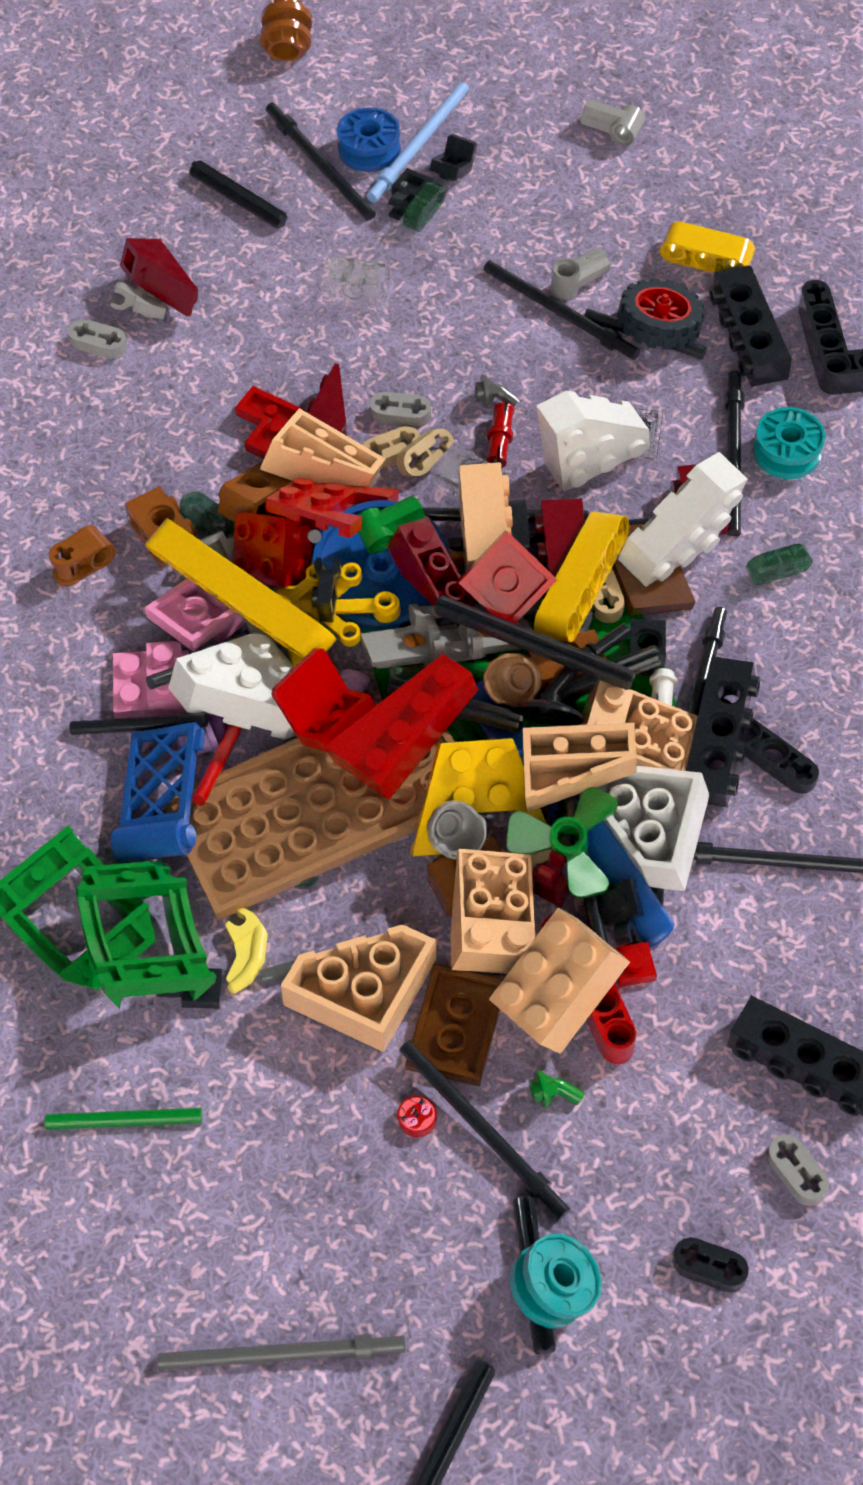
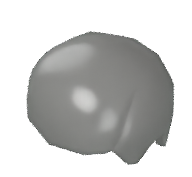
[427,800,486,859]

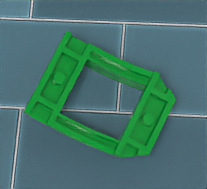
[0,825,155,991]
[76,861,216,1009]

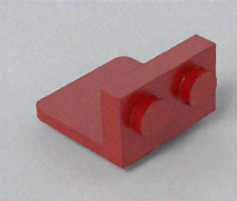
[233,512,312,587]
[271,647,376,753]

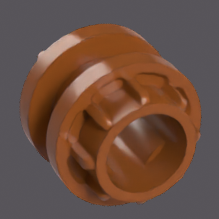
[260,0,312,61]

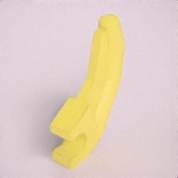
[225,907,268,994]

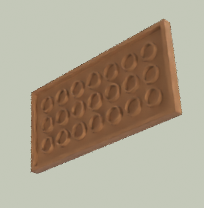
[164,700,455,921]

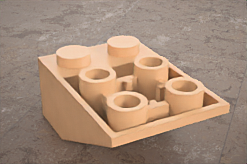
[579,680,698,771]
[450,849,535,974]

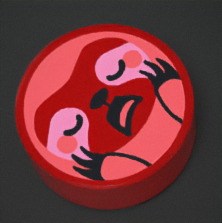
[398,1096,437,1138]

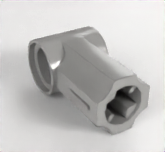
[581,99,646,146]
[550,247,611,301]

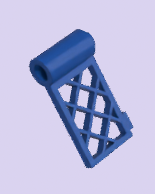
[111,722,205,864]

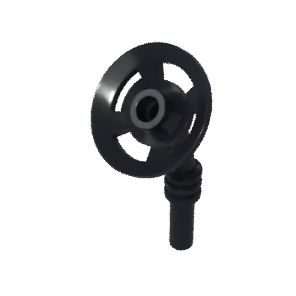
[512,623,631,726]

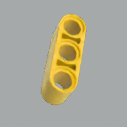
[659,221,755,273]

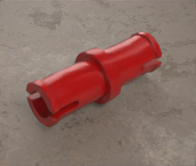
[486,402,515,468]

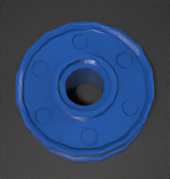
[336,107,401,172]

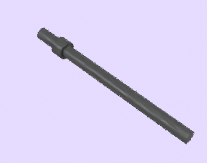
[158,1334,406,1370]

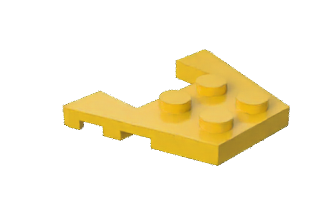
[410,739,546,857]

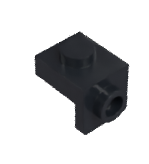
[429,134,477,181]

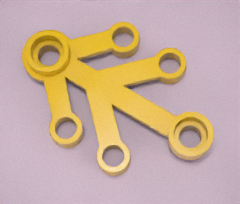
[277,563,401,647]

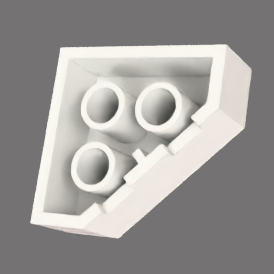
[536,391,650,491]
[618,452,748,587]
[168,631,296,740]
[596,766,709,891]

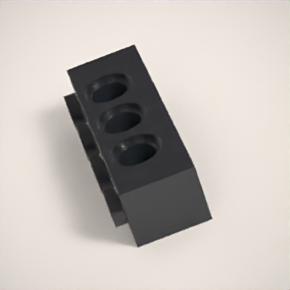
[709,265,792,387]
[686,656,761,808]
[727,995,863,1116]

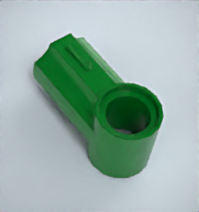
[357,495,426,554]

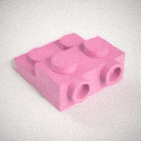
[145,579,245,651]
[113,641,189,718]

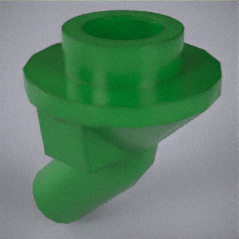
[529,1070,585,1108]

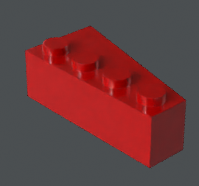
[325,654,478,801]

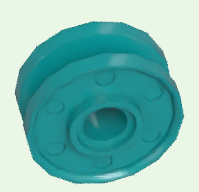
[752,407,826,480]
[509,1233,602,1329]

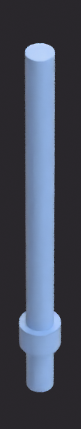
[366,82,469,203]

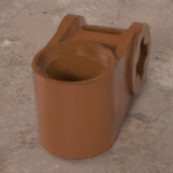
[49,525,116,586]

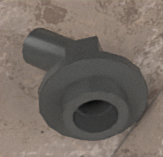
[475,375,520,408]

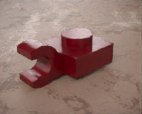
[532,850,569,908]

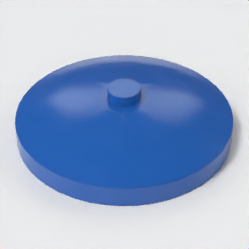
[313,500,450,631]

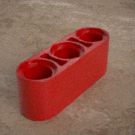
[586,983,637,1064]

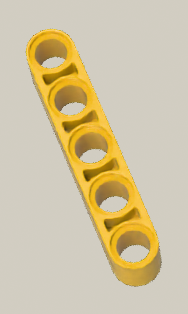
[534,511,629,643]

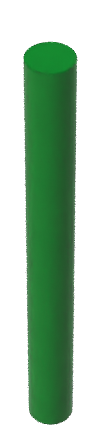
[45,1108,203,1130]

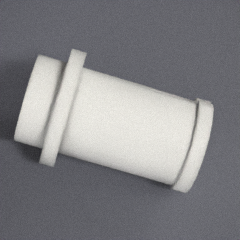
[649,668,678,706]

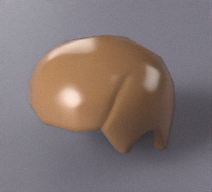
[483,653,542,706]

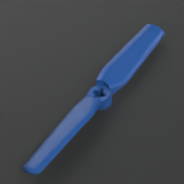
[472,681,675,947]

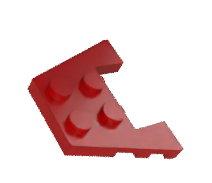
[266,478,399,538]

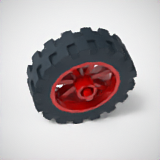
[617,279,705,350]

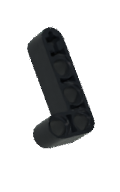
[798,280,863,395]

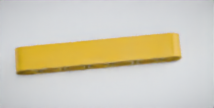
[145,518,337,659]

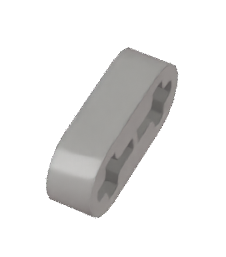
[68,319,128,359]
[370,392,431,427]
[767,1134,829,1206]

